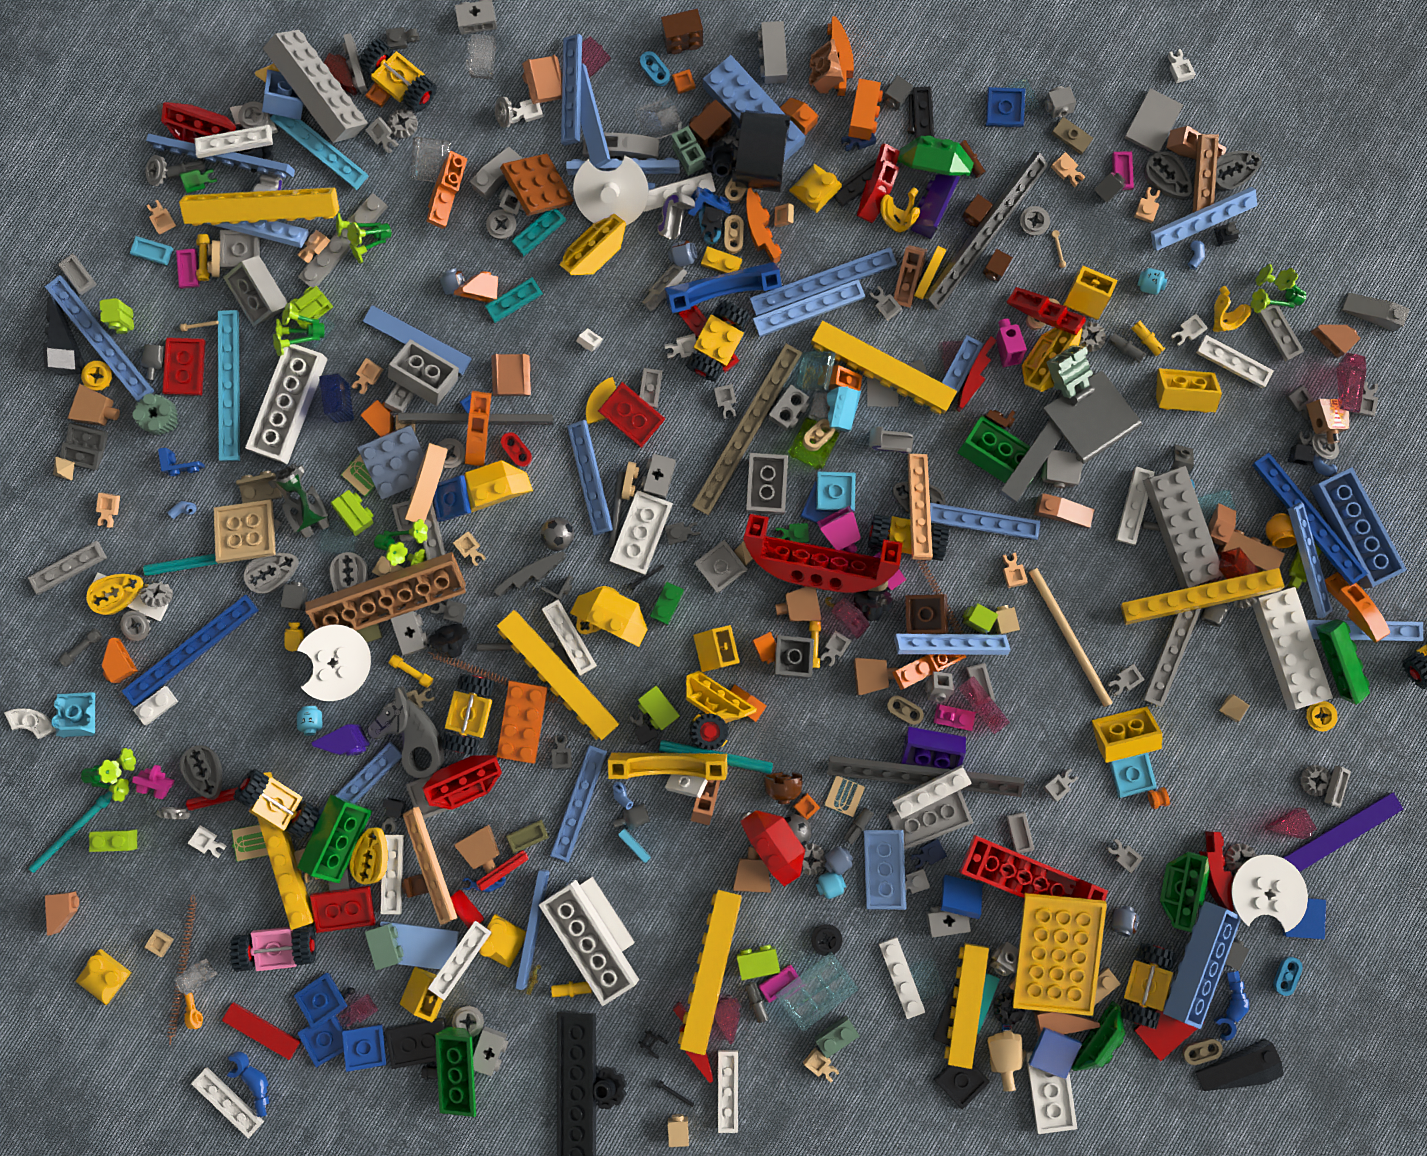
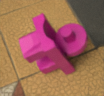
[132,765,175,799]

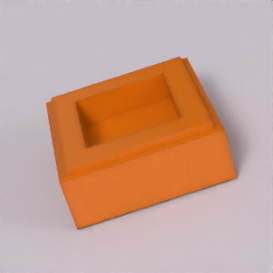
[672,69,696,94]
[365,82,391,108]
[793,793,820,820]

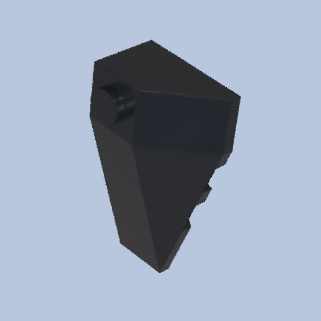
[43,297,85,376]
[1195,1038,1284,1091]

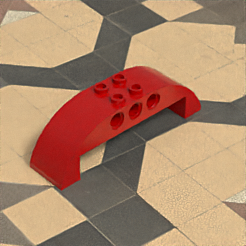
[743,514,903,593]
[959,834,1108,901]

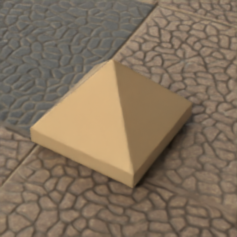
[53,457,75,480]

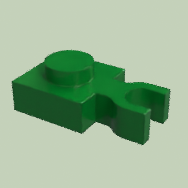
[180,168,217,193]
[776,523,809,543]

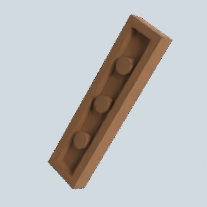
[1193,134,1219,212]

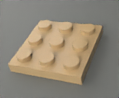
[214,499,276,564]

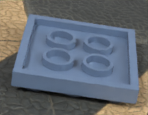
[357,424,424,499]

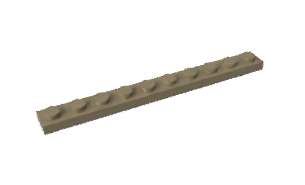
[692,343,803,516]

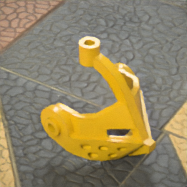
[881,187,920,233]
[1213,286,1252,332]

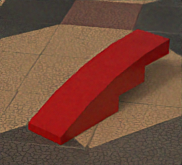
[1006,287,1086,335]
[956,336,997,412]
[673,1002,713,1083]

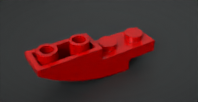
[856,143,900,223]
[1199,831,1234,911]

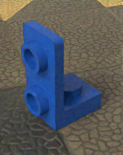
[687,186,731,216]
[158,448,205,476]

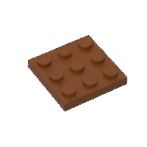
[500,153,574,216]

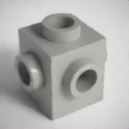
[499,185,524,215]
[925,671,954,703]
[990,942,1018,976]

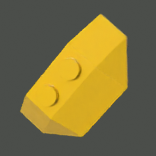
[560,214,626,275]
[1022,328,1082,392]
[464,460,533,513]
[570,587,648,647]
[686,671,757,723]

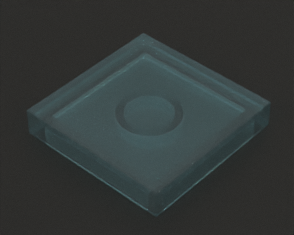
[795,351,836,390]

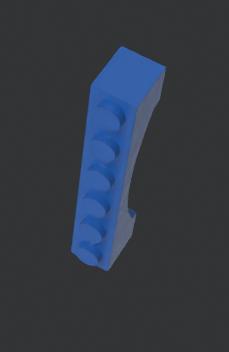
[665,262,782,313]

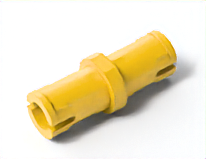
[1131,320,1165,357]
[551,981,592,998]

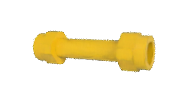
[196,234,210,281]
[809,621,821,668]
[388,654,434,688]

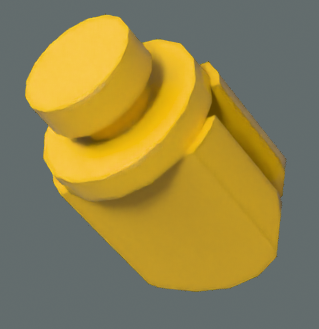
[284,622,304,652]

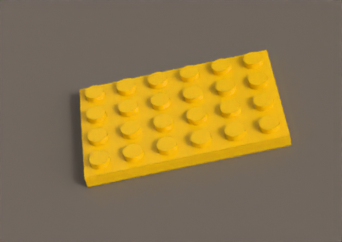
[1012,893,1107,1016]

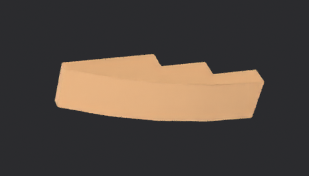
[405,443,448,522]

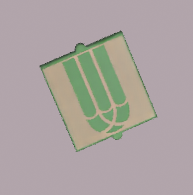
[341,454,375,497]
[231,825,268,862]

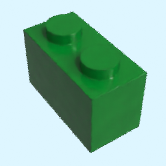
[650,582,684,626]

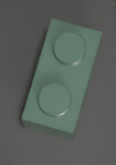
[365,922,404,970]
[814,1015,860,1058]

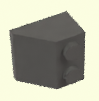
[774,635,814,679]

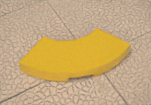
[586,377,616,424]

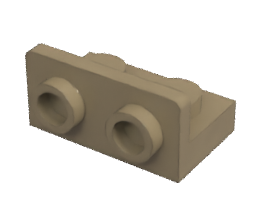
[236,471,282,503]

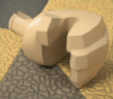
[988,1031,1026,1091]

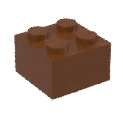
[661,8,703,54]
[689,99,732,153]
[905,594,948,634]

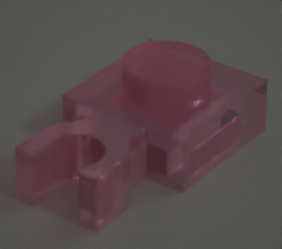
[341,994,378,1027]

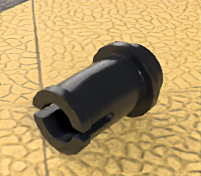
[421,1064,438,1081]

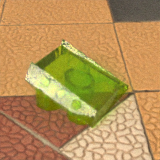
[789,417,840,470]

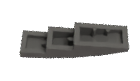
[494,551,567,597]

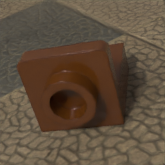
[985,410,1015,429]
[402,873,429,898]

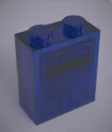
[319,373,354,423]

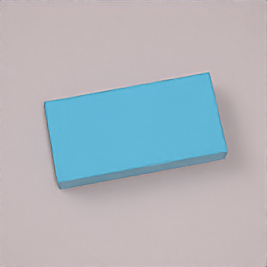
[130,236,173,266]
[618,828,651,863]

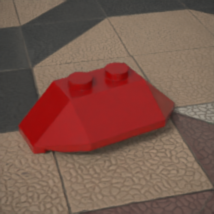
[161,102,236,144]
[422,755,502,810]
[740,810,805,887]

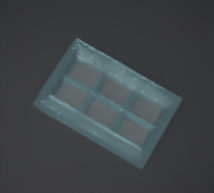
[775,952,859,1032]

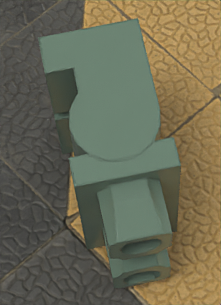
[672,126,706,176]
[1046,345,1092,398]

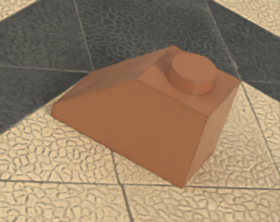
[1311,325,1361,358]
[1208,503,1236,546]
[45,891,79,935]

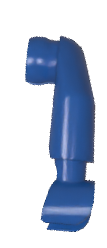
[462,877,506,892]

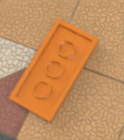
[497,680,548,764]

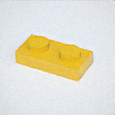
[701,246,743,274]

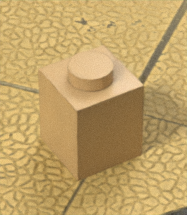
[995,605,1020,635]
[668,1114,689,1147]

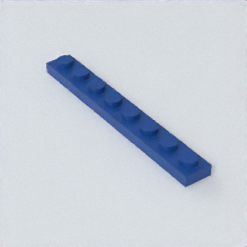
[1252,453,1368,586]
[122,595,259,706]

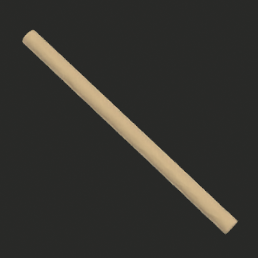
[1029,568,1112,707]

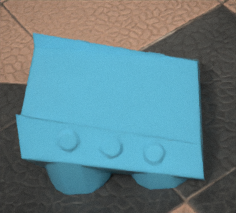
[827,387,861,432]
[51,692,95,738]

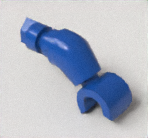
[1214,971,1249,1041]
[227,1052,270,1117]

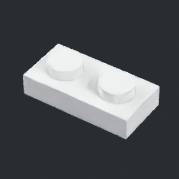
[133,686,178,725]

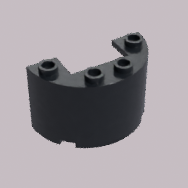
[732,110,791,193]

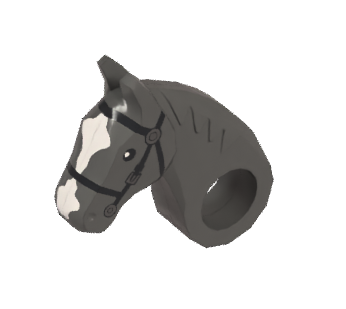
[367,686,444,778]

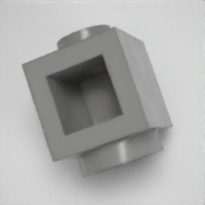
[1045,86,1076,118]

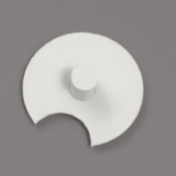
[573,155,649,225]
[297,625,371,701]
[1231,855,1308,932]

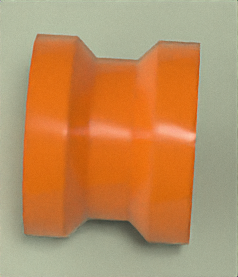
[1147,787,1170,809]

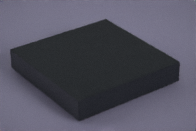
[934,1064,990,1110]

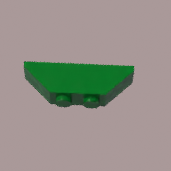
[897,135,974,176]
[1160,852,1210,933]
[1071,1001,1125,1071]

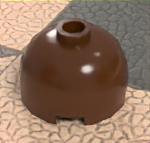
[764,772,803,804]

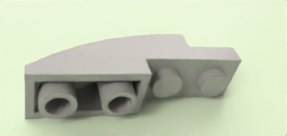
[582,133,660,159]

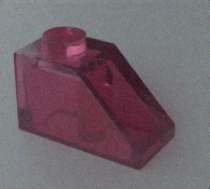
[831,598,870,639]
[1265,807,1317,840]
[714,994,741,1044]

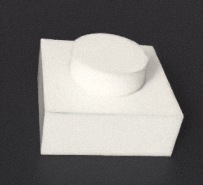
[576,328,603,352]

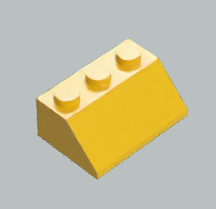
[1156,368,1222,413]
[1092,706,1162,763]

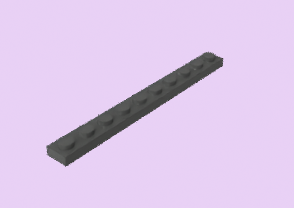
[924,152,1048,310]
[827,756,1024,797]

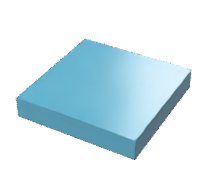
[816,471,856,512]
[1109,752,1157,798]

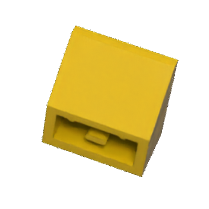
[1063,266,1118,320]
[693,625,740,672]
[400,966,443,1022]

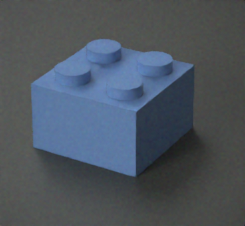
[262,70,303,120]

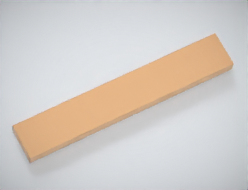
[907,454,933,560]
[402,807,457,925]

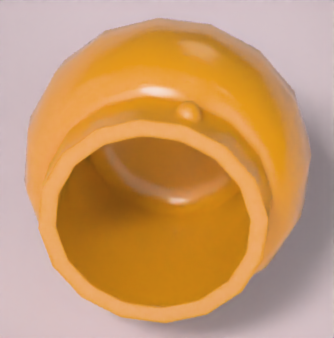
[1265,513,1297,549]

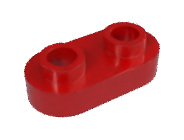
[501,432,532,467]

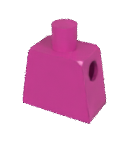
[996,319,1027,368]
[817,506,861,553]

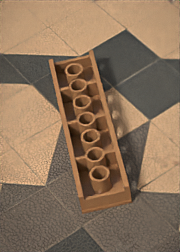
[305,552,466,631]

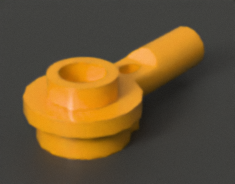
[184,989,203,1029]

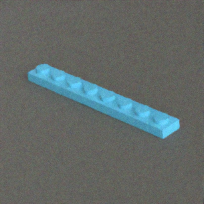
[218,310,240,461]

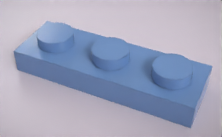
[941,335,983,395]

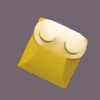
[789,164,842,213]
[479,914,527,968]
[75,949,132,1005]

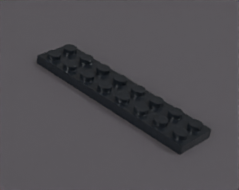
[557,1011,596,1156]

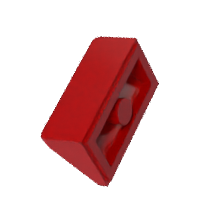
[450,890,484,929]

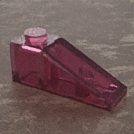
[1337,353,1366,413]
[958,676,1010,734]

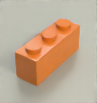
[848,78,883,140]

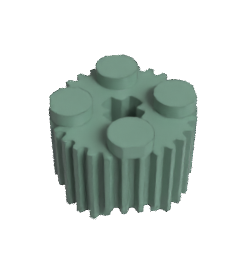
[132,393,178,435]

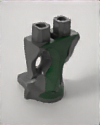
[268,463,330,538]

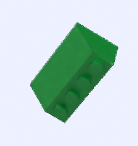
[957,415,1033,487]
[1315,619,1370,705]
[297,795,372,883]
[435,1027,476,1117]

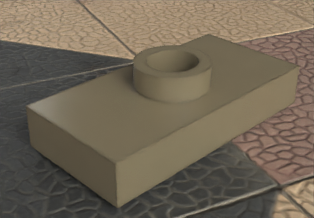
[1051,117,1093,155]

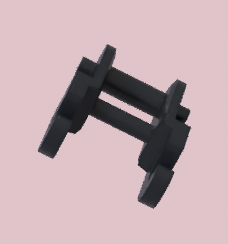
[638,1030,668,1059]

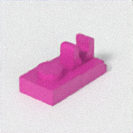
[933,704,976,731]

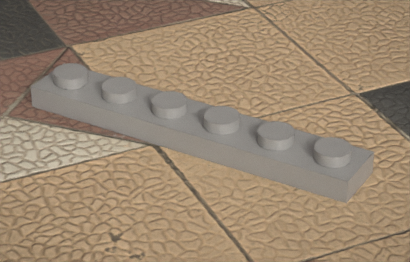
[298,193,388,287]
[1142,609,1201,707]

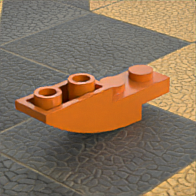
[827,16,854,96]
[426,151,467,229]
[746,187,782,263]
[465,391,492,466]
[1325,572,1390,643]
[892,654,966,690]

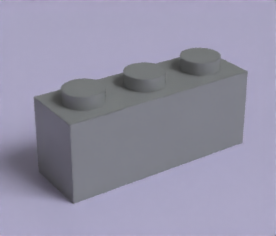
[758,21,787,84]

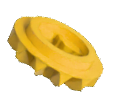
[81,361,113,391]
[1305,701,1337,731]

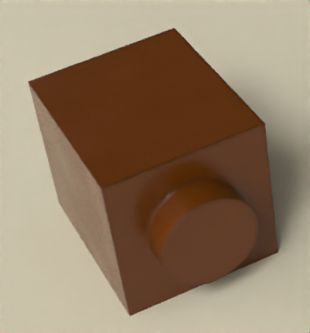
[962,194,993,228]
[983,248,1013,282]

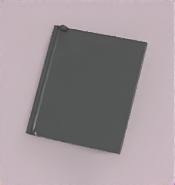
[1042,370,1142,464]

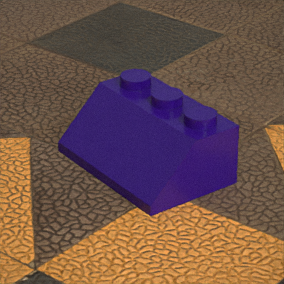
[911,175,960,239]
[311,724,370,756]
[900,726,966,770]

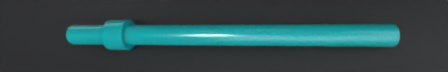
[28,791,113,873]

